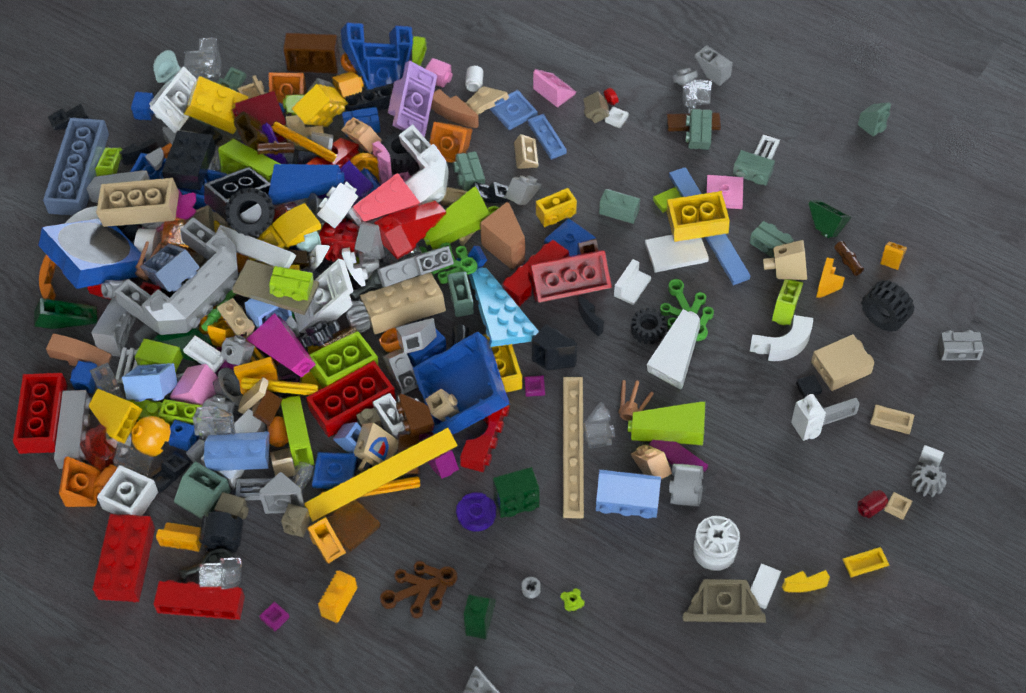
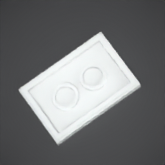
[645,235,709,273]

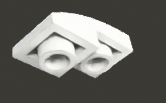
[342,247,368,286]

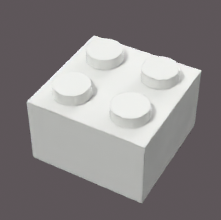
[97,465,158,516]

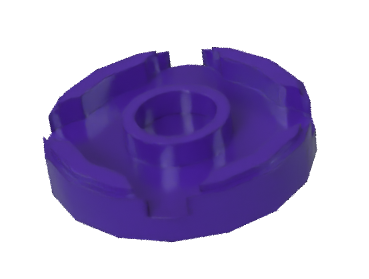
[456,492,496,532]

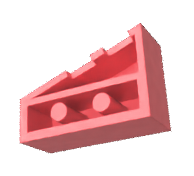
[352,173,420,222]

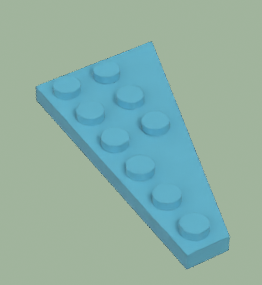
[469,268,539,347]

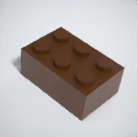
[283,33,340,74]

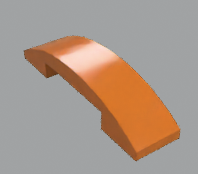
[39,255,56,300]

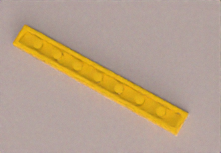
[304,428,458,522]

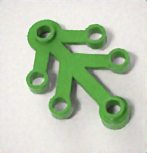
[413,242,478,284]
[660,279,714,341]

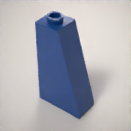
[268,164,344,205]

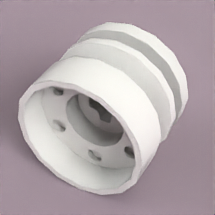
[693,516,740,571]

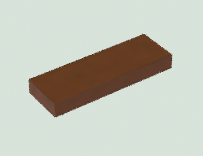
[667,113,721,131]

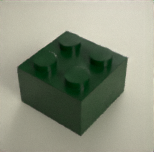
[493,467,540,518]

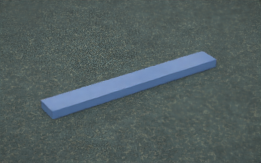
[669,167,750,285]

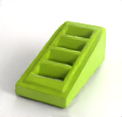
[412,36,427,66]
[95,148,122,176]

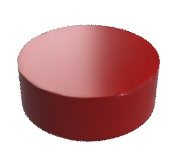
[604,88,619,106]

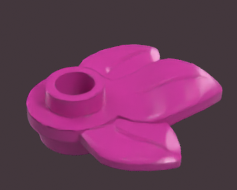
[175,189,196,220]

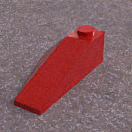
[374,201,446,259]

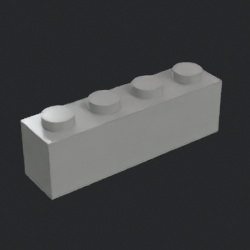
[54,390,92,469]

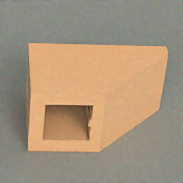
[341,117,382,153]
[631,445,672,479]

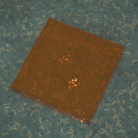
[327,500,381,552]

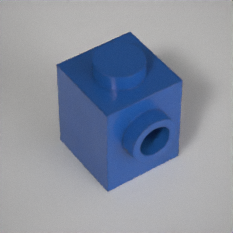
[131,92,154,120]
[70,361,101,394]
[168,419,200,451]

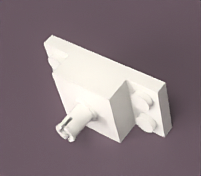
[149,67,197,133]
[294,259,353,333]

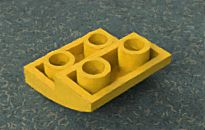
[272,203,321,247]

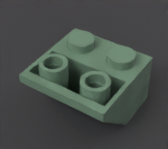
[174,461,231,519]

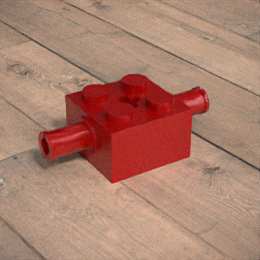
[319,218,360,262]

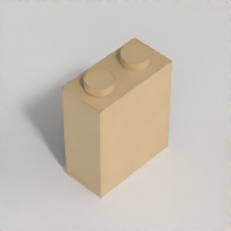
[811,334,874,391]

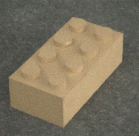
[96,178,179,227]
[360,272,446,334]

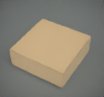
[884,492,912,520]

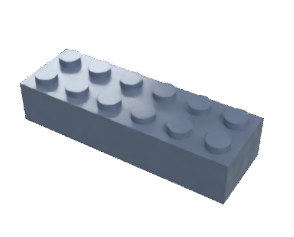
[43,118,109,215]

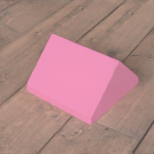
[533,69,576,107]
[170,364,218,406]

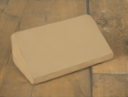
[514,134,539,169]

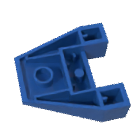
[341,23,413,90]

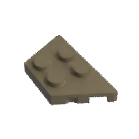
[683,579,766,623]

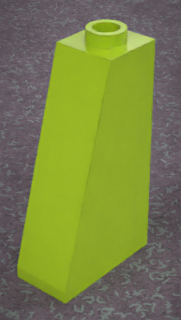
[424,186,490,250]
[281,395,315,469]
[628,402,705,445]

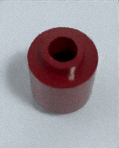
[857,490,888,518]

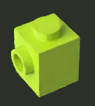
[283,94,306,116]

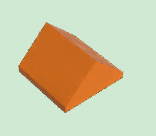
[269,72,307,105]
[59,456,102,507]

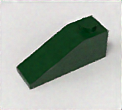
[34,298,97,329]

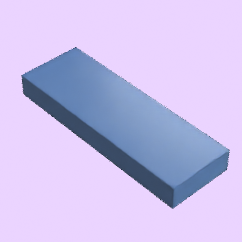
[528,114,567,159]

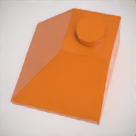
[429,122,473,163]

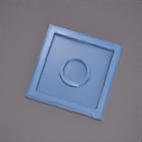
[490,90,537,130]

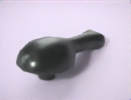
[350,266,385,301]
[178,549,233,581]

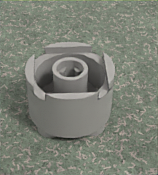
[669,464,703,506]

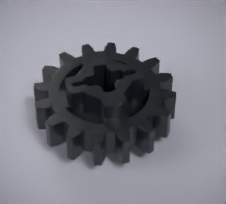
[299,320,340,347]

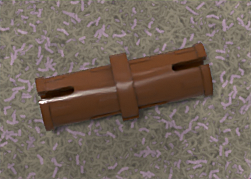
[257,141,294,155]
[834,241,864,276]

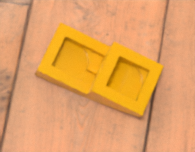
[782,570,830,592]

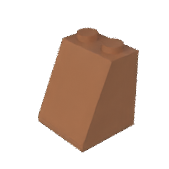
[480,202,525,270]

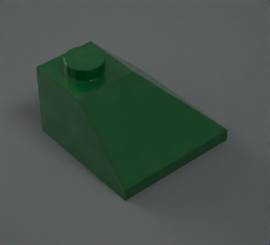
[809,200,851,238]

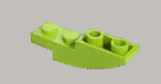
[128,399,203,426]

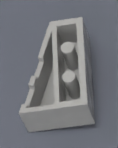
[91,297,136,357]

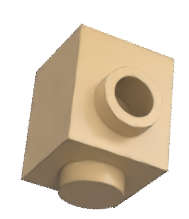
[425,389,459,422]

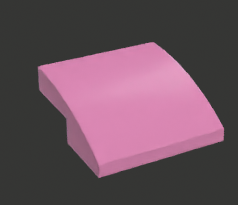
[372,141,392,185]

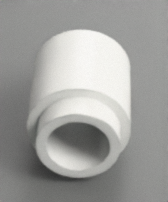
[465,66,483,92]

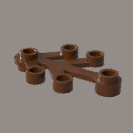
[380,561,458,618]

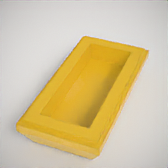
[842,547,889,577]

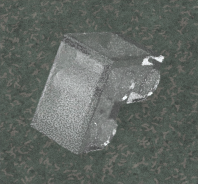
[184,38,222,78]

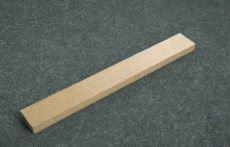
[563,377,584,518]

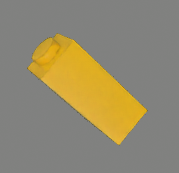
[88,389,143,445]

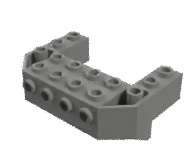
[114,218,238,335]

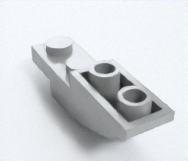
[377,246,454,287]

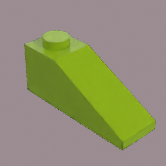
[772,279,803,325]

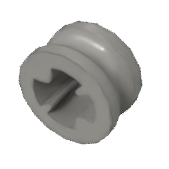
[522,577,540,598]

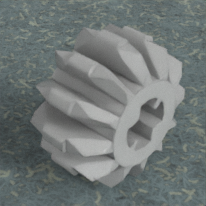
[345,300,371,333]
[911,462,947,497]

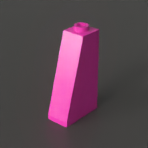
[247,313,316,378]

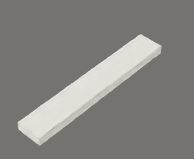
[216,225,296,268]

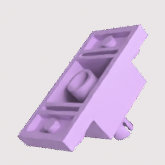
[388,61,437,138]

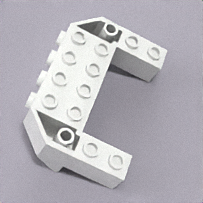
[345,124,449,226]

